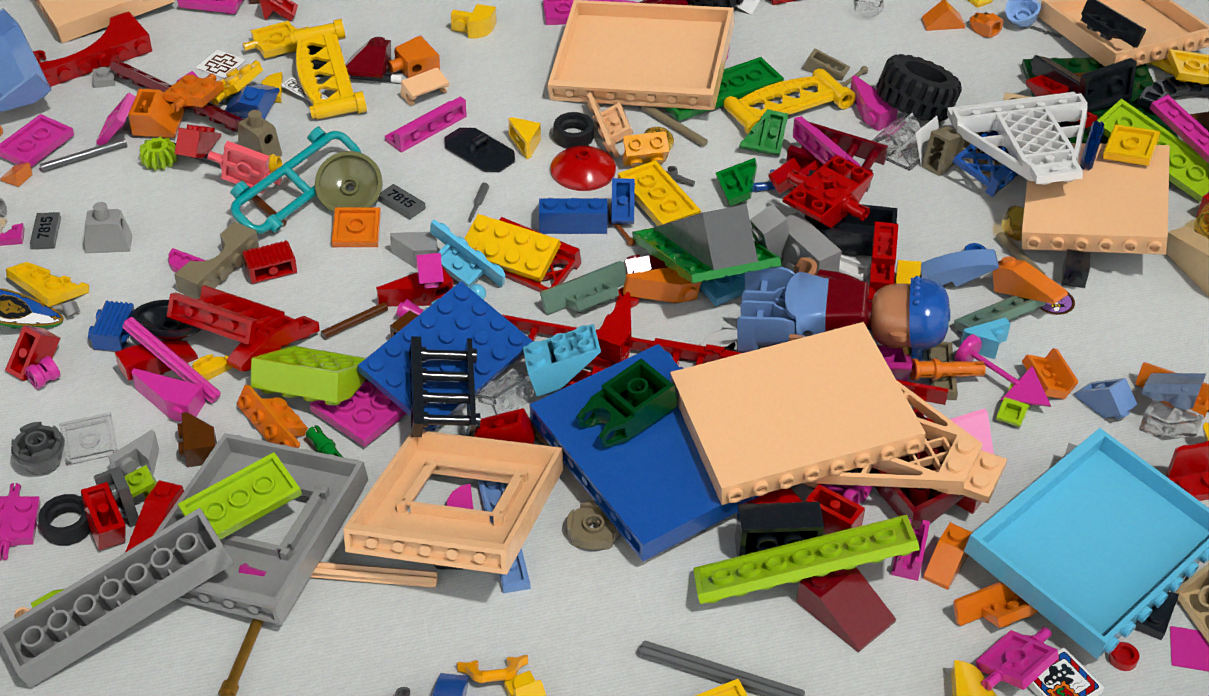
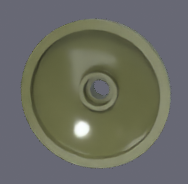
[315,151,383,213]

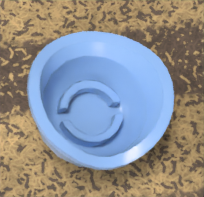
[1005,0,1041,27]

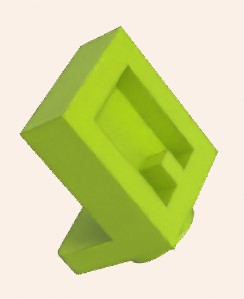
[124,465,157,498]

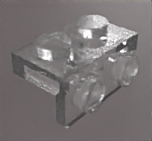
[476,370,537,415]

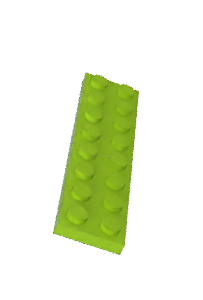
[693,515,920,604]

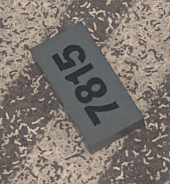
[378,184,426,219]
[30,212,61,249]

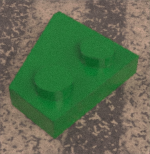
[739,109,788,156]
[715,158,757,206]

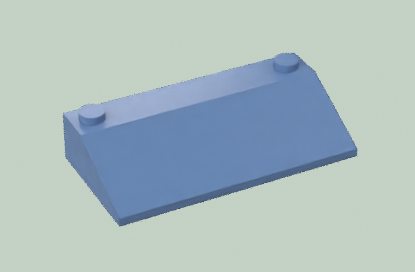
[0,8,52,112]

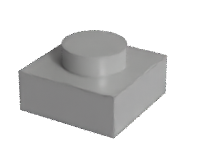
[93,67,115,88]

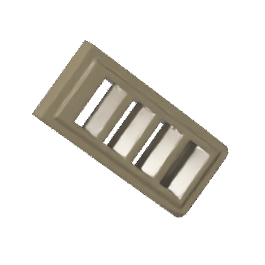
[803,48,850,80]

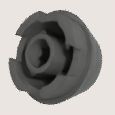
[11,422,65,474]

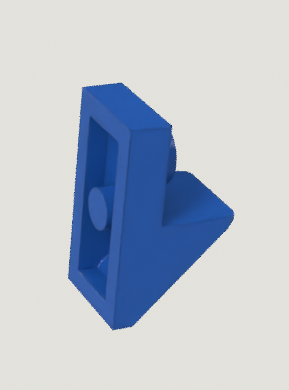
[611,178,635,224]

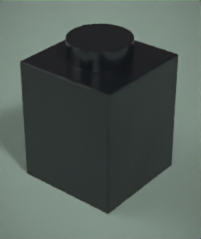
[1061,249,1091,288]

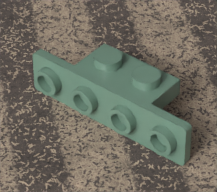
[540,261,626,314]

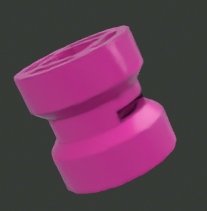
[25,356,61,390]

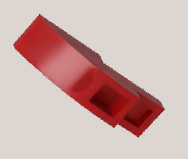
[226,314,320,372]

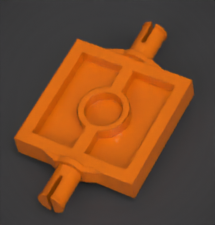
[164,73,224,112]

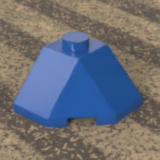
[225,84,280,119]

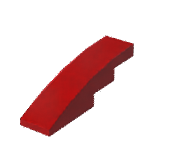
[1026,75,1097,128]
[869,222,899,299]

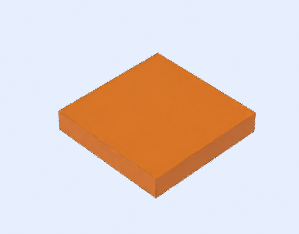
[332,207,381,247]

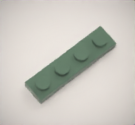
[954,296,1046,332]

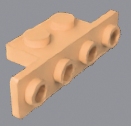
[587,92,634,158]

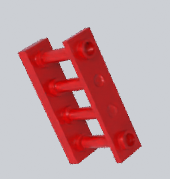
[167,285,285,345]

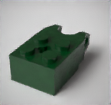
[576,358,678,448]

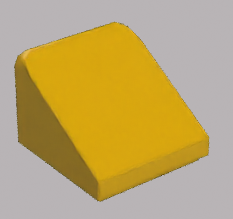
[895,260,921,284]

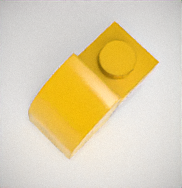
[451,4,497,39]

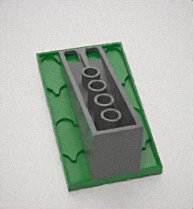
[632,204,781,283]

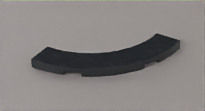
[1137,76,1209,109]

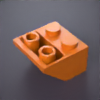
[128,89,185,138]

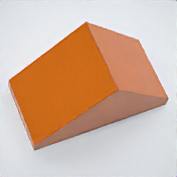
[922,0,965,31]

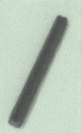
[639,640,805,696]

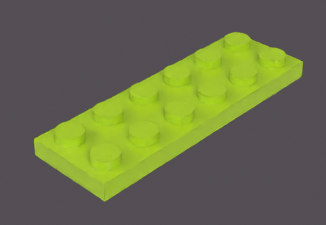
[1094,99,1209,202]

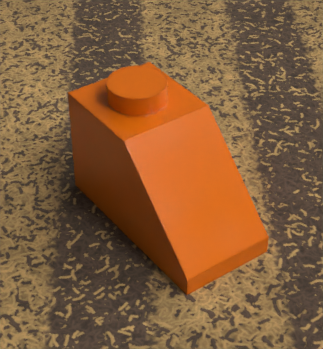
[923,522,973,590]

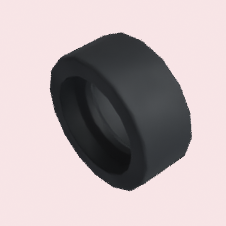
[553,112,594,149]
[38,494,91,546]

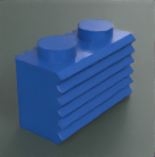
[88,300,135,351]

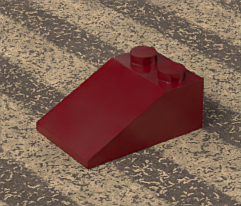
[796,567,896,653]

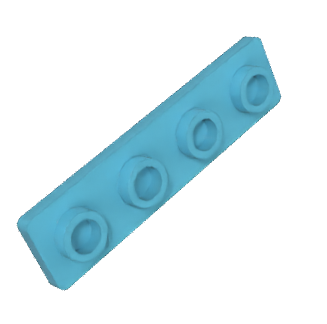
[430,219,506,287]

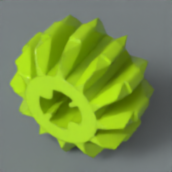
[139,136,177,171]

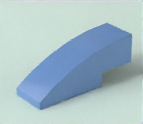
[921,249,999,287]

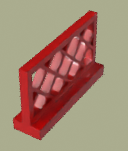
[499,217,581,292]

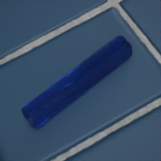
[1080,120,1105,170]

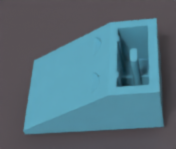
[523,324,601,397]

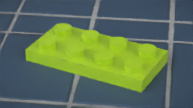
[178,452,302,540]

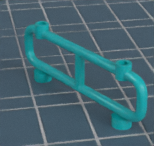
[230,126,361,234]

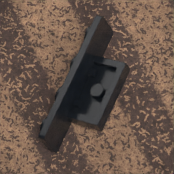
[1080,0,1146,48]

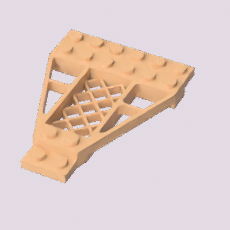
[802,380,1007,504]

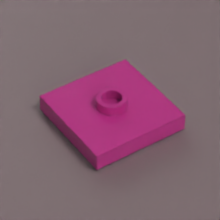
[96,92,136,146]

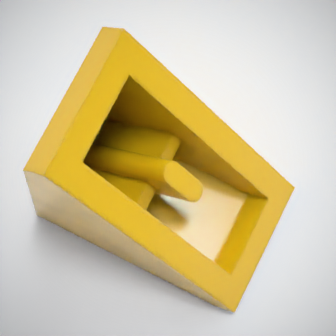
[508,117,541,159]

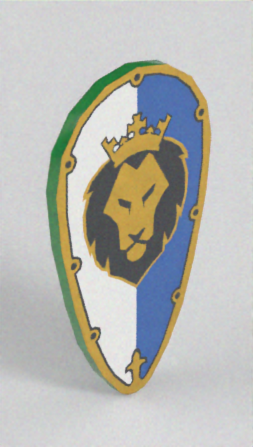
[0,288,64,329]

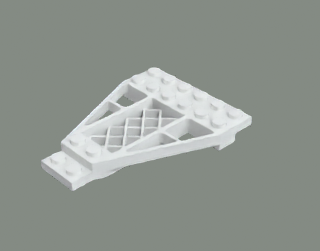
[947,92,1087,185]

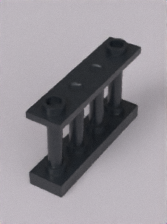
[409,336,481,437]

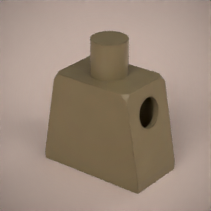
[238,110,282,157]
[922,126,966,176]

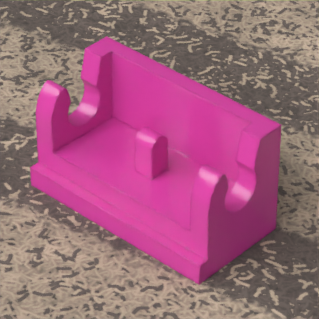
[891,519,930,581]

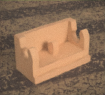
[401,67,449,106]

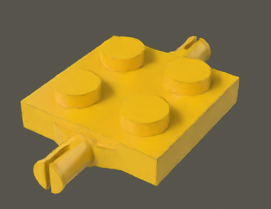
[242,21,309,58]
[211,60,263,105]

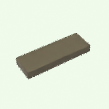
[927,342,958,400]

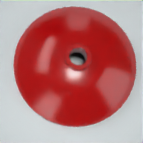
[551,146,616,191]

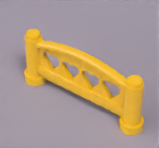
[289,19,367,120]
[724,68,856,134]

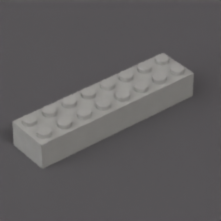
[0,508,234,688]

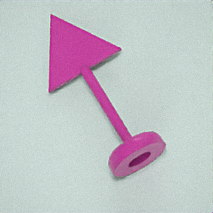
[954,334,1051,407]

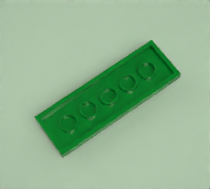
[664,57,784,121]

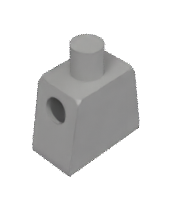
[85,202,132,253]

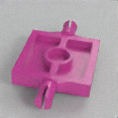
[0,483,41,560]
[976,627,1059,691]

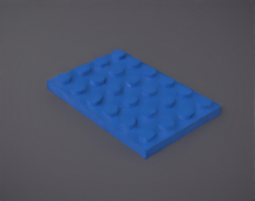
[357,281,533,432]

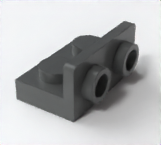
[94,466,139,527]

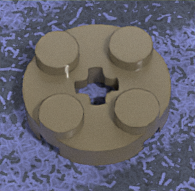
[567,501,620,550]

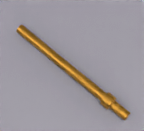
[218,619,264,696]

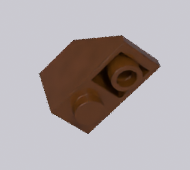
[177,412,217,467]

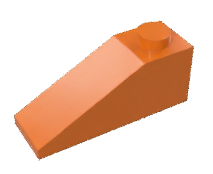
[992,256,1068,304]
[622,267,701,303]

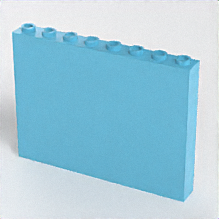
[964,428,1209,659]

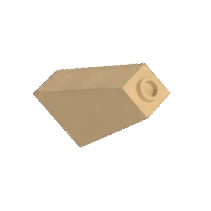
[1166,226,1209,297]

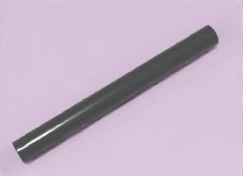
[39,138,128,172]

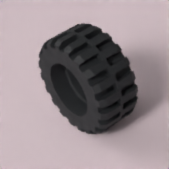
[876,54,962,122]

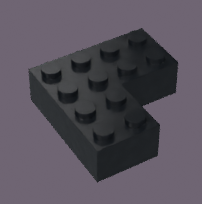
[804,170,898,256]

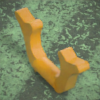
[457,655,528,683]

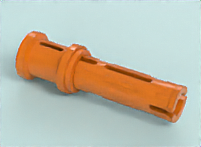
[910,358,986,381]

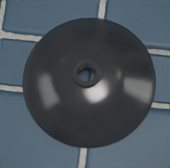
[132,299,202,341]

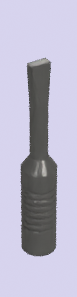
[468,183,489,223]

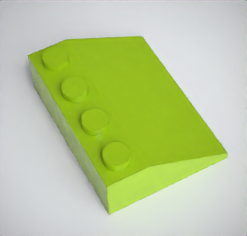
[251,346,366,405]

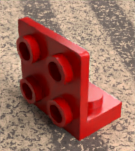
[1166,441,1209,501]

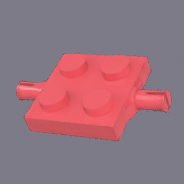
[207,141,282,194]

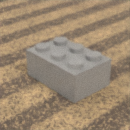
[780,212,842,273]

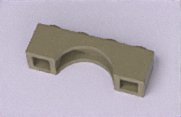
[174,221,259,299]

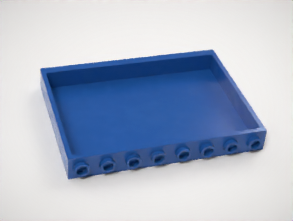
[529,344,759,562]

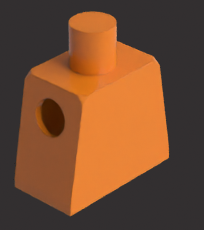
[388,35,440,78]

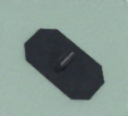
[444,127,515,172]

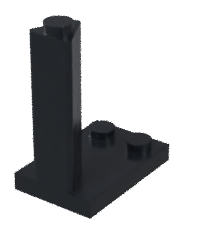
[1031,55,1137,113]

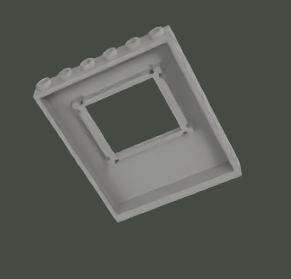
[154,433,368,625]

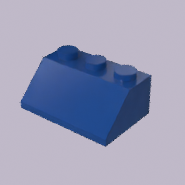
[539,198,608,234]

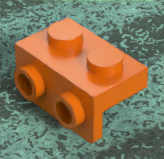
[1022,348,1078,399]

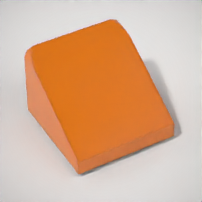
[0,162,33,187]

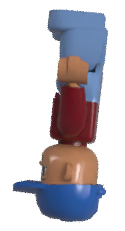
[737,257,951,361]

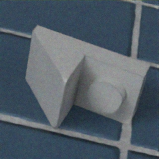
[108,430,159,476]

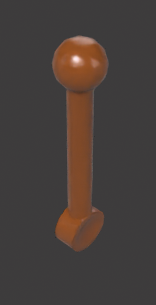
[609,216,636,246]

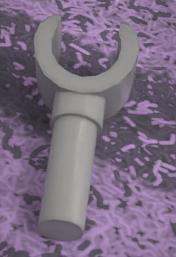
[50,300,80,316]

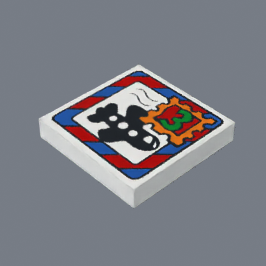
[1028,648,1104,696]

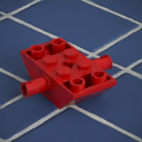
[782,155,874,228]

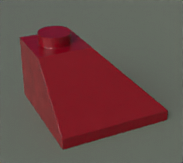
[346,37,391,78]

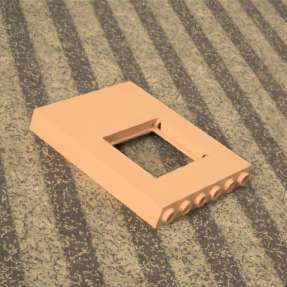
[343,431,563,575]

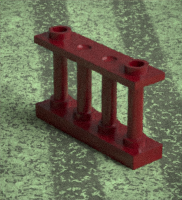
[786,121,888,192]

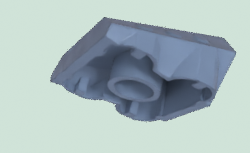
[1141,373,1206,410]

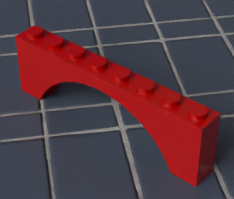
[38,11,152,87]

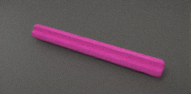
[122,317,221,403]

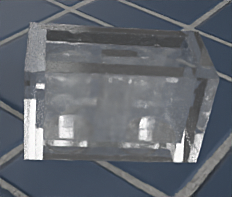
[872,113,921,171]

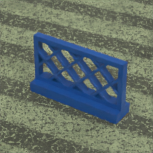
[953,130,1019,197]

